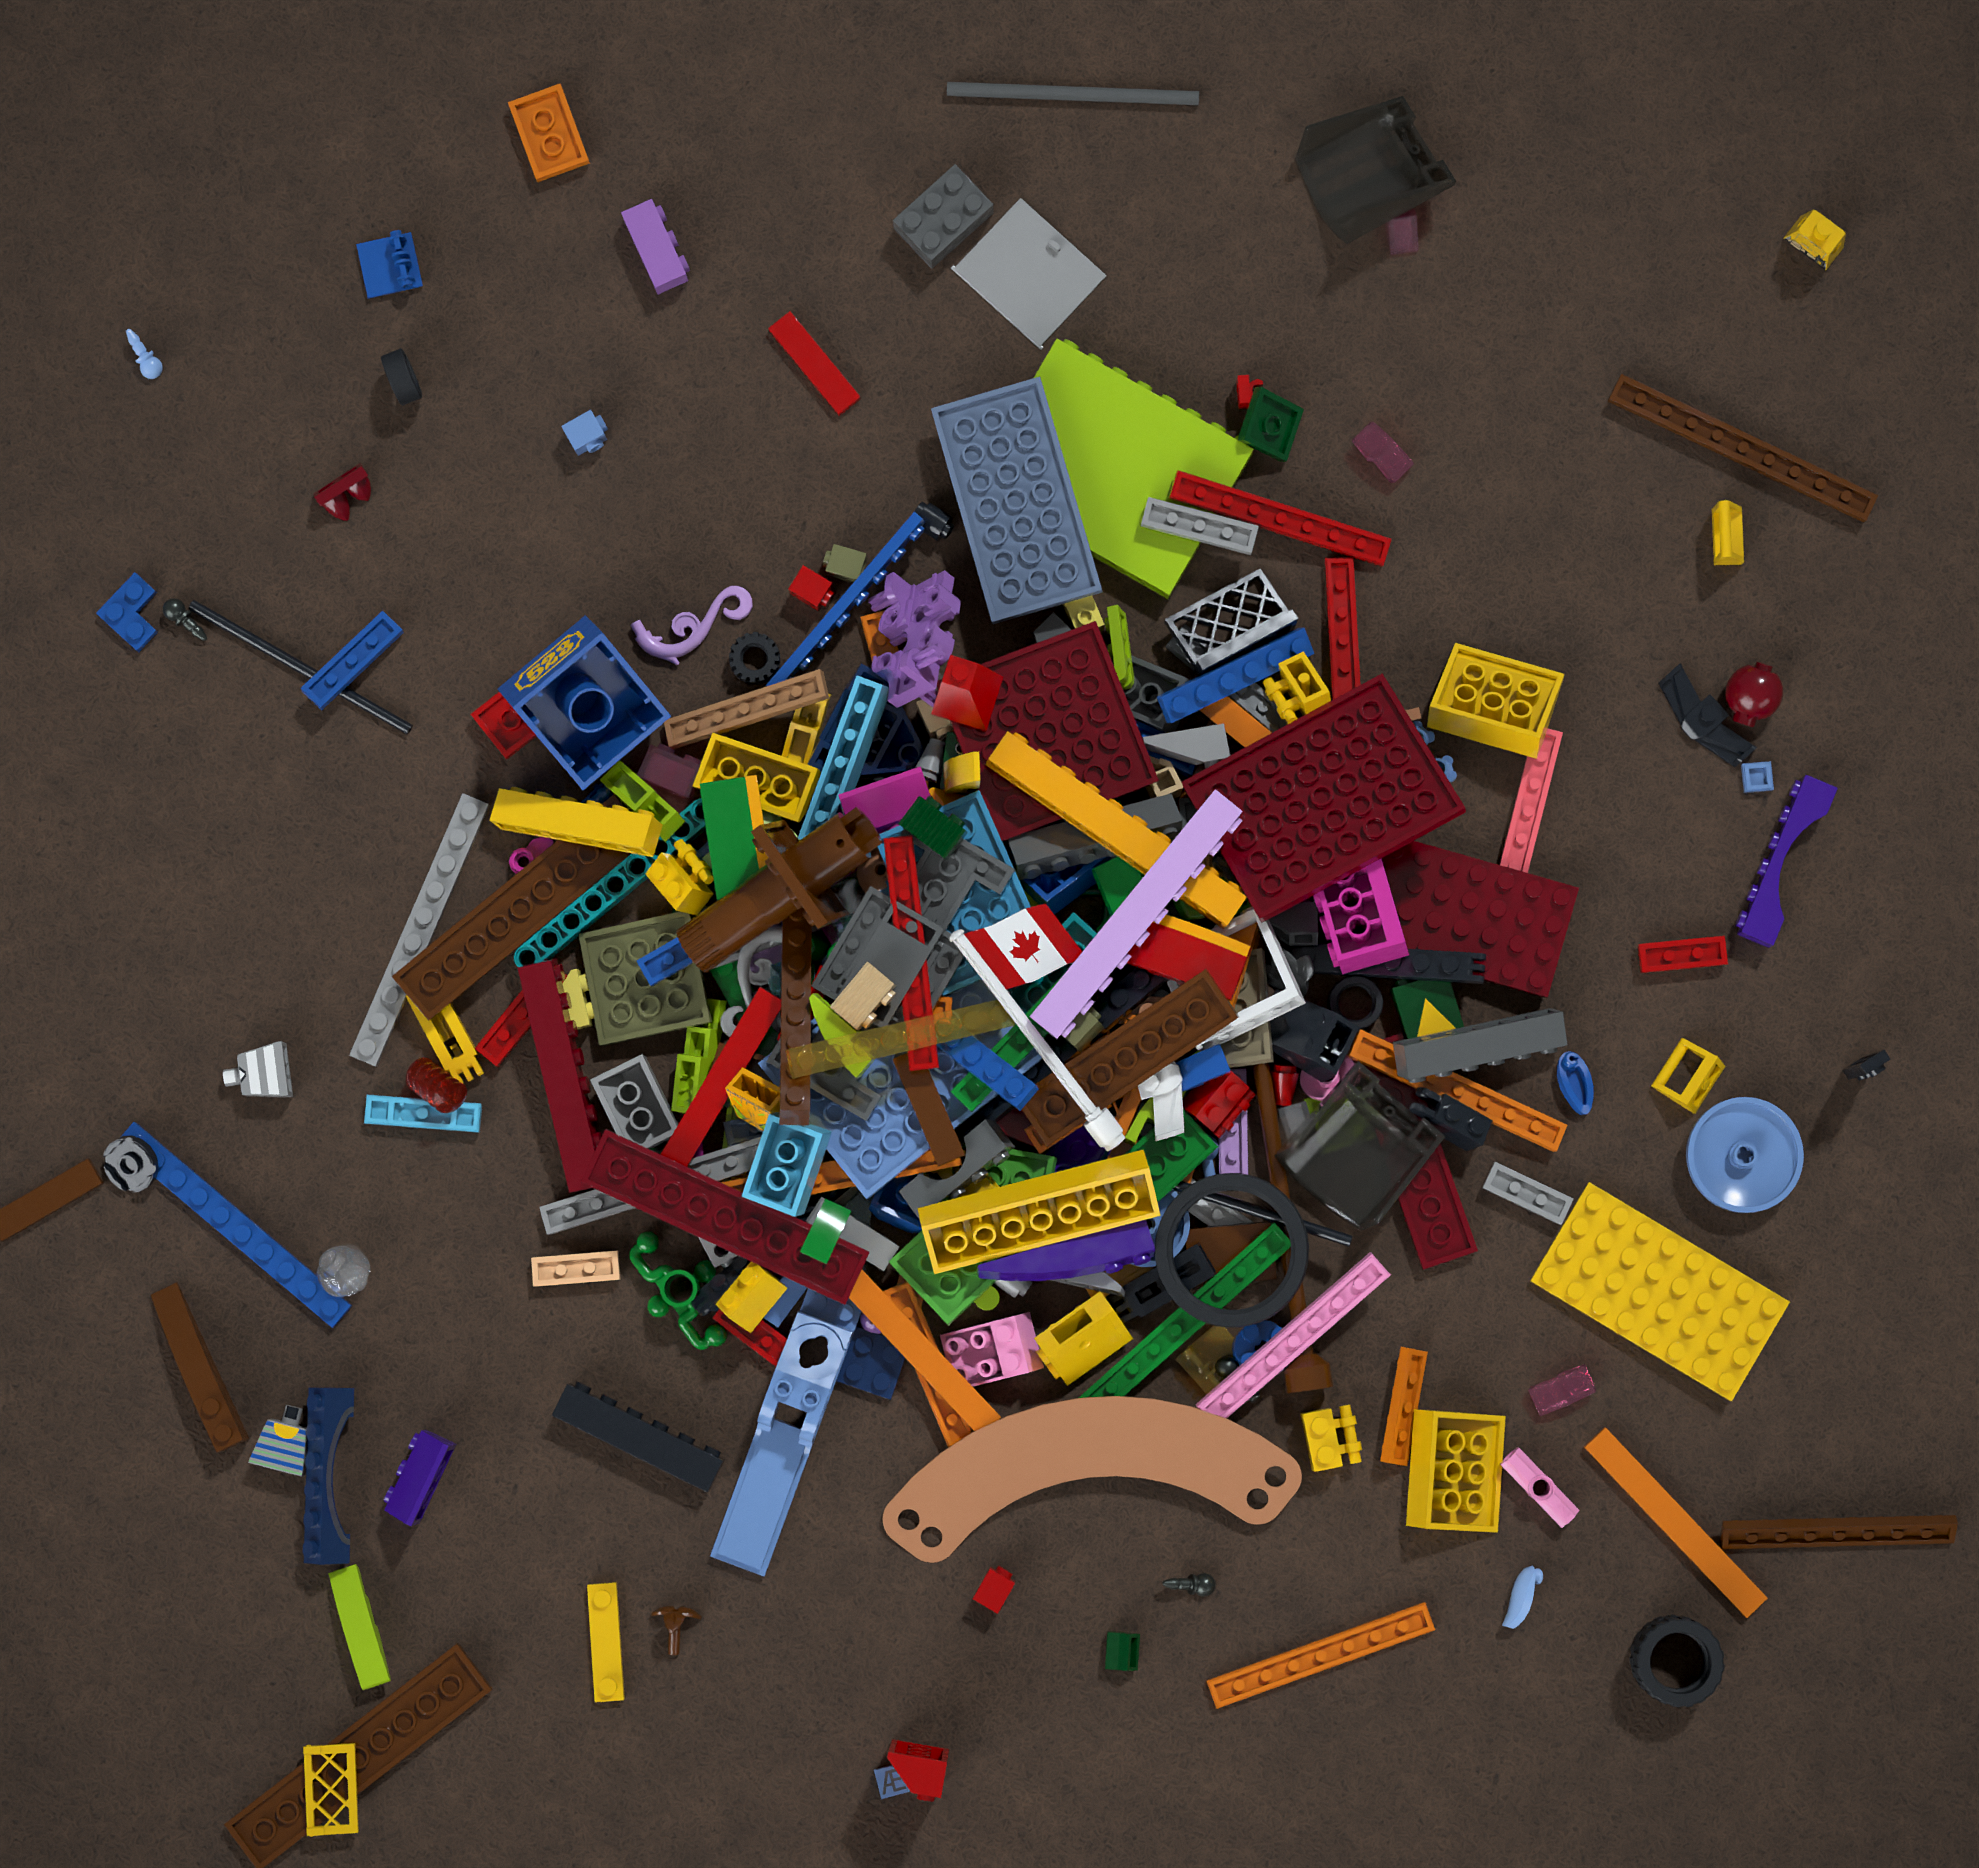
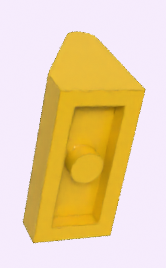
[1712,500,1744,565]
[1651,1038,1725,1114]

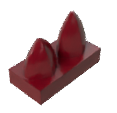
[313,463,371,521]

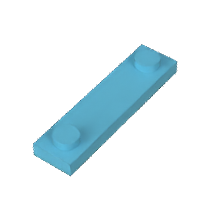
[364,1095,482,1133]

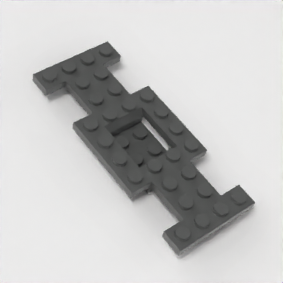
[766,829,1016,1121]

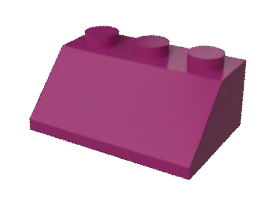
[838,766,931,834]

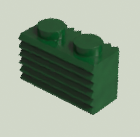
[898,796,968,861]

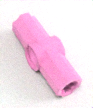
[1500,1447,1580,1528]

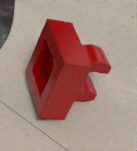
[1236,375,1263,409]

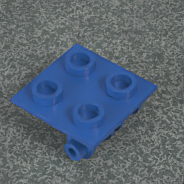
[356,230,423,298]

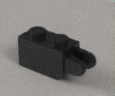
[1409,1087,1493,1151]

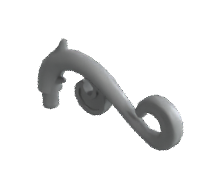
[720,924,782,1037]

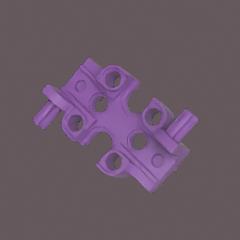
[868,570,960,708]

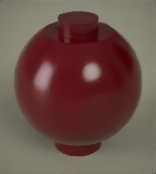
[1725,661,1783,727]

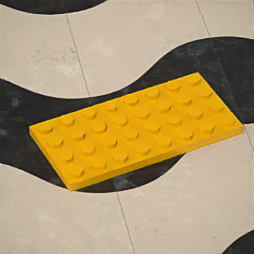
[1530,1182,1790,1401]

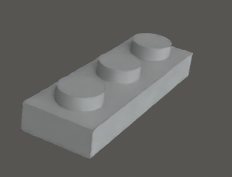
[1482,1162,1573,1225]

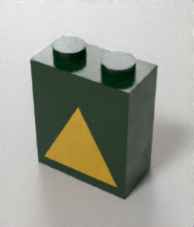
[1390,979,1464,1039]

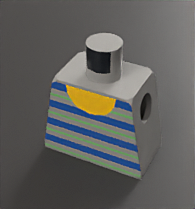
[248,1405,307,1477]

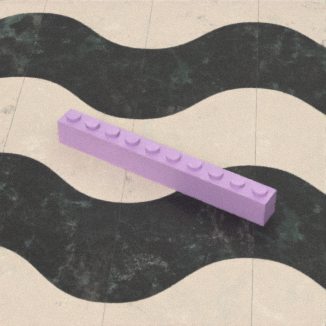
[1030,789,1243,1039]

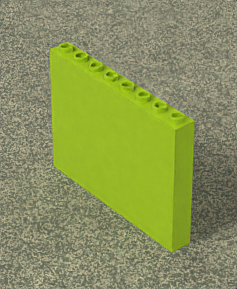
[1034,339,1254,599]

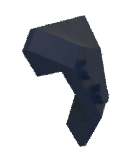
[807,663,924,775]

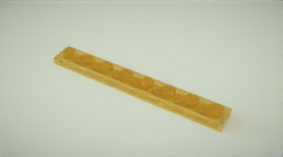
[785,1000,1015,1079]

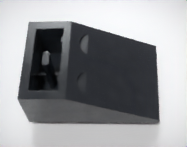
[1270,989,1360,1083]

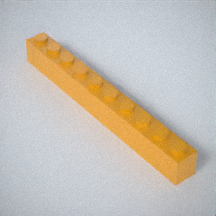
[985,731,1247,929]

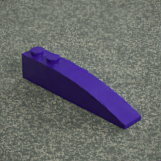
[977,1220,1155,1281]

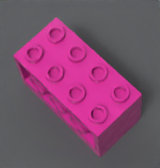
[1313,859,1409,974]

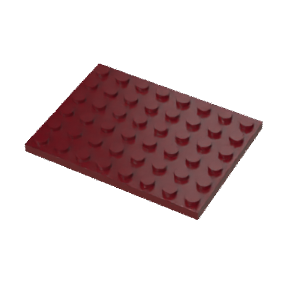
[1181,673,1466,923]

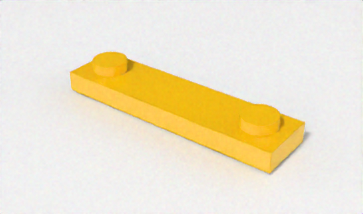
[587,1582,625,1702]

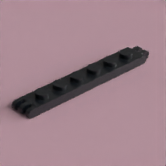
[1283,943,1486,984]
[692,1186,860,1316]

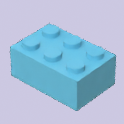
[742,1112,832,1217]

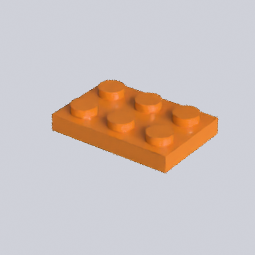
[508,84,590,182]

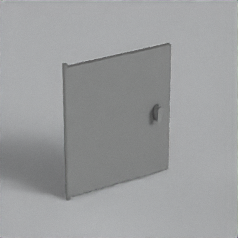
[951,198,1107,350]

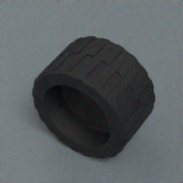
[1629,1615,1725,1707]

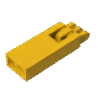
[406,995,484,1087]

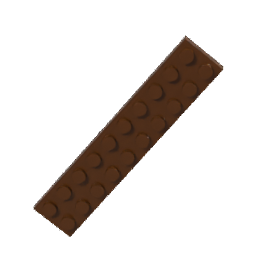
[391,795,632,1021]
[224,1643,493,1868]

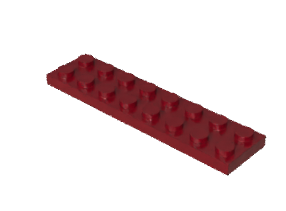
[1347,1033,1478,1270]

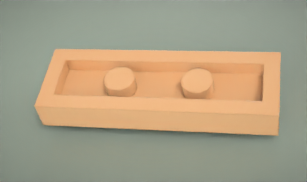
[531,1251,621,1287]

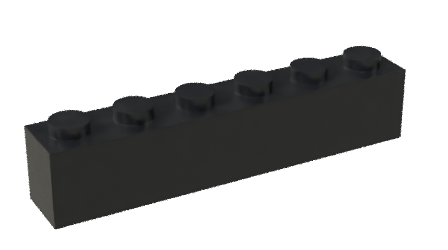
[552,1381,725,1492]

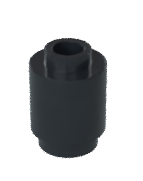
[914,502,954,541]

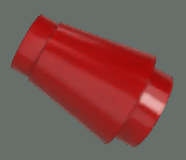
[1271,1063,1299,1106]

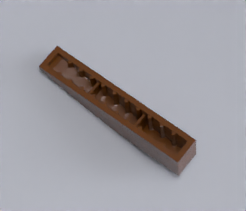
[151,1282,249,1452]

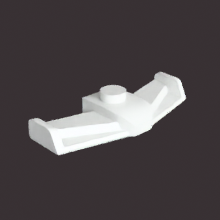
[1138,1061,1184,1141]

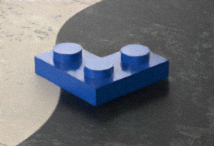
[96,572,158,652]

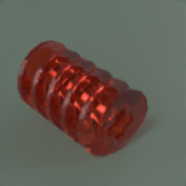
[406,1057,467,1113]

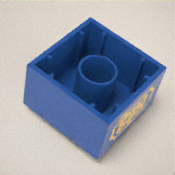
[497,615,671,790]

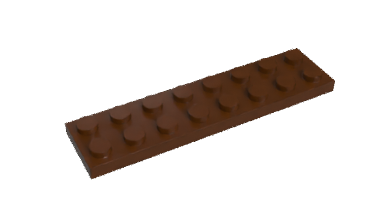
[1022,969,1239,1146]

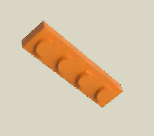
[1380,1347,1428,1466]

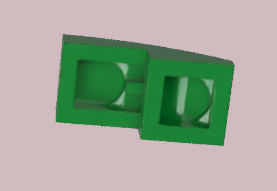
[800,1199,851,1264]

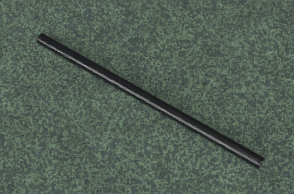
[188,600,413,735]
[1173,1181,1353,1247]

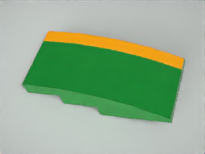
[700,775,768,901]

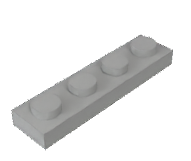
[1141,497,1259,555]

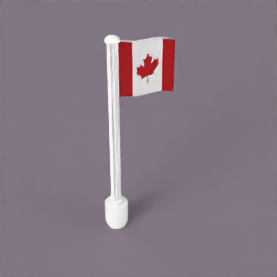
[950,904,1125,1151]

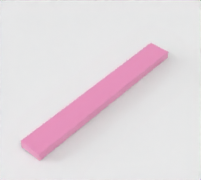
[1195,1252,1390,1418]

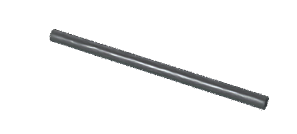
[947,82,1199,105]

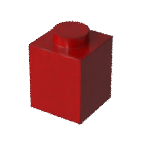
[788,565,835,611]
[973,1565,1015,1614]

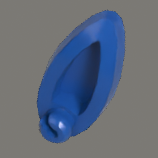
[1557,1051,1594,1115]

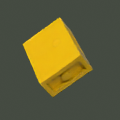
[1034,1291,1133,1386]

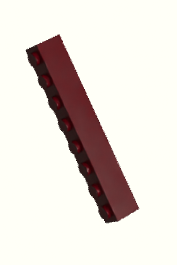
[518,958,602,1193]

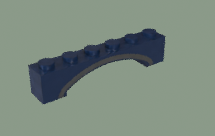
[303,1387,354,1565]

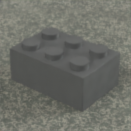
[893,164,994,269]

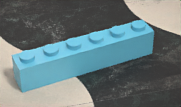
[798,676,889,840]

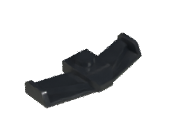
[1658,663,1757,767]

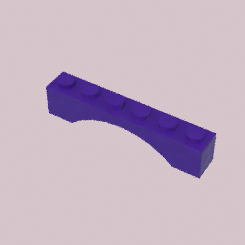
[1735,775,1838,948]

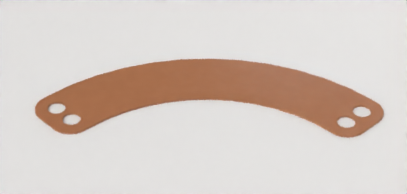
[883,1396,1302,1563]

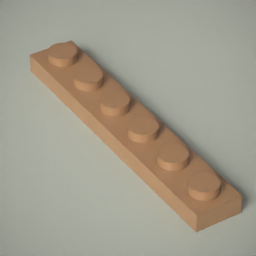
[664,669,829,750]

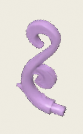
[630,586,753,665]

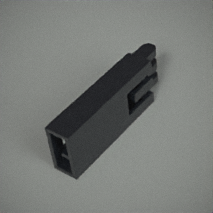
[1108,1243,1217,1324]

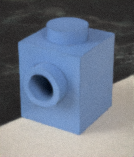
[561,410,608,456]

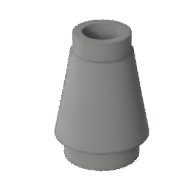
[915,738,946,783]

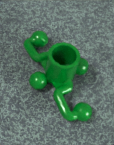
[629,1231,727,1350]

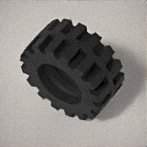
[729,632,781,685]

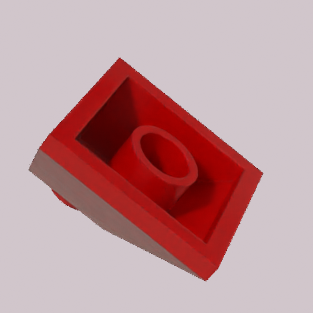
[931,655,1003,732]

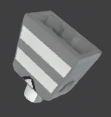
[223,1041,293,1097]

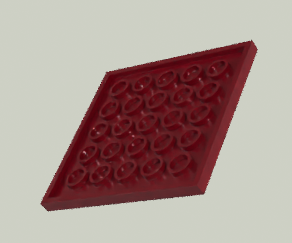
[936,621,1159,842]

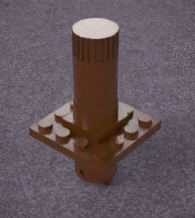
[676,807,882,973]

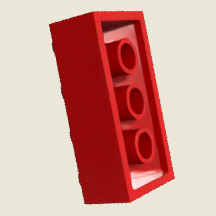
[887,1739,949,1802]

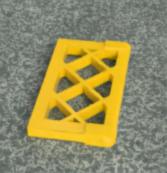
[303,1743,359,1837]

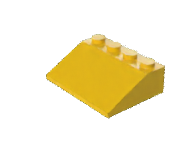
[1427,643,1564,759]
[1406,1409,1506,1533]

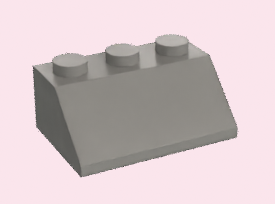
[590,1054,678,1149]

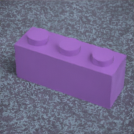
[621,199,690,294]

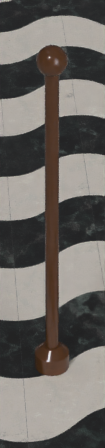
[1252,929,1333,1393]

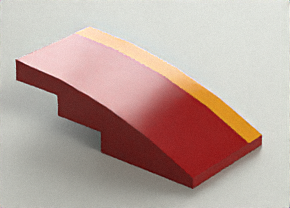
[1126,914,1252,1001]

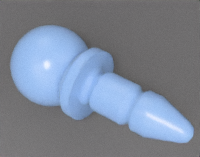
[126,329,163,379]

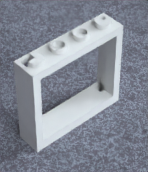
[1167,907,1306,1052]

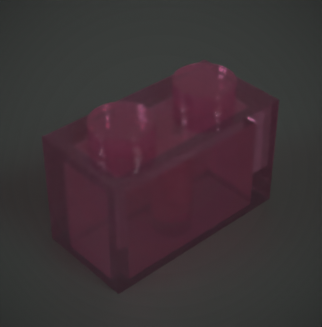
[637,743,701,801]

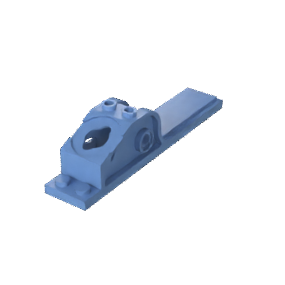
[710,1288,862,1576]

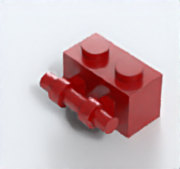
[1183,1070,1256,1139]

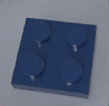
[836,1326,905,1400]

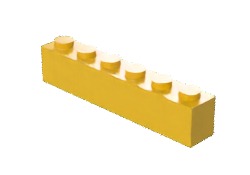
[490,787,663,857]

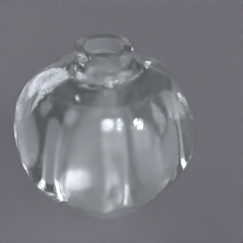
[317,1244,370,1297]

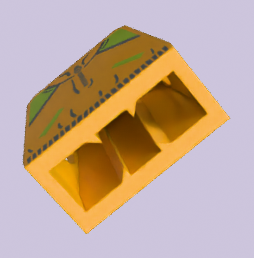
[725,1067,780,1132]

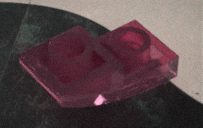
[1352,422,1414,483]
[1528,1364,1596,1416]

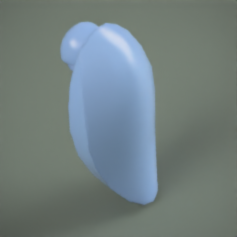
[1502,1566,1543,1629]

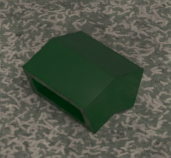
[1105,1631,1140,1671]

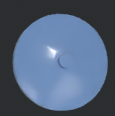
[1686,1097,1804,1213]

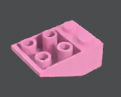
[940,1312,1044,1387]

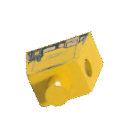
[1783,209,1846,270]

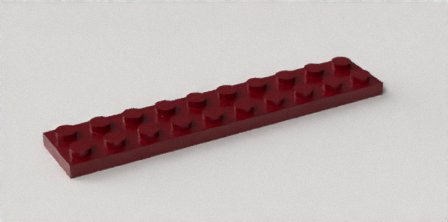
[581,1129,870,1305]

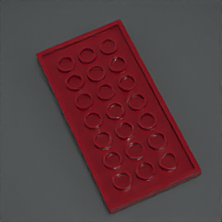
[1342,841,1579,998]

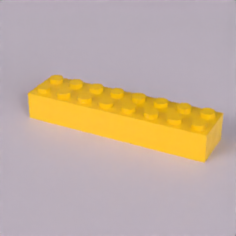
[917,1150,1161,1274]

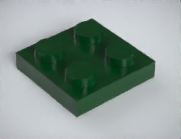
[1238,387,1304,462]

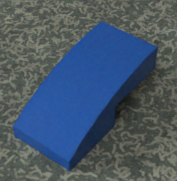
[1176,1044,1231,1093]

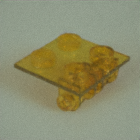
[1176,1325,1239,1394]

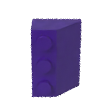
[383,1430,457,1526]

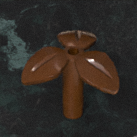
[651,1606,702,1655]

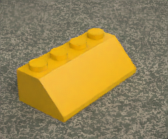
[693,733,821,823]

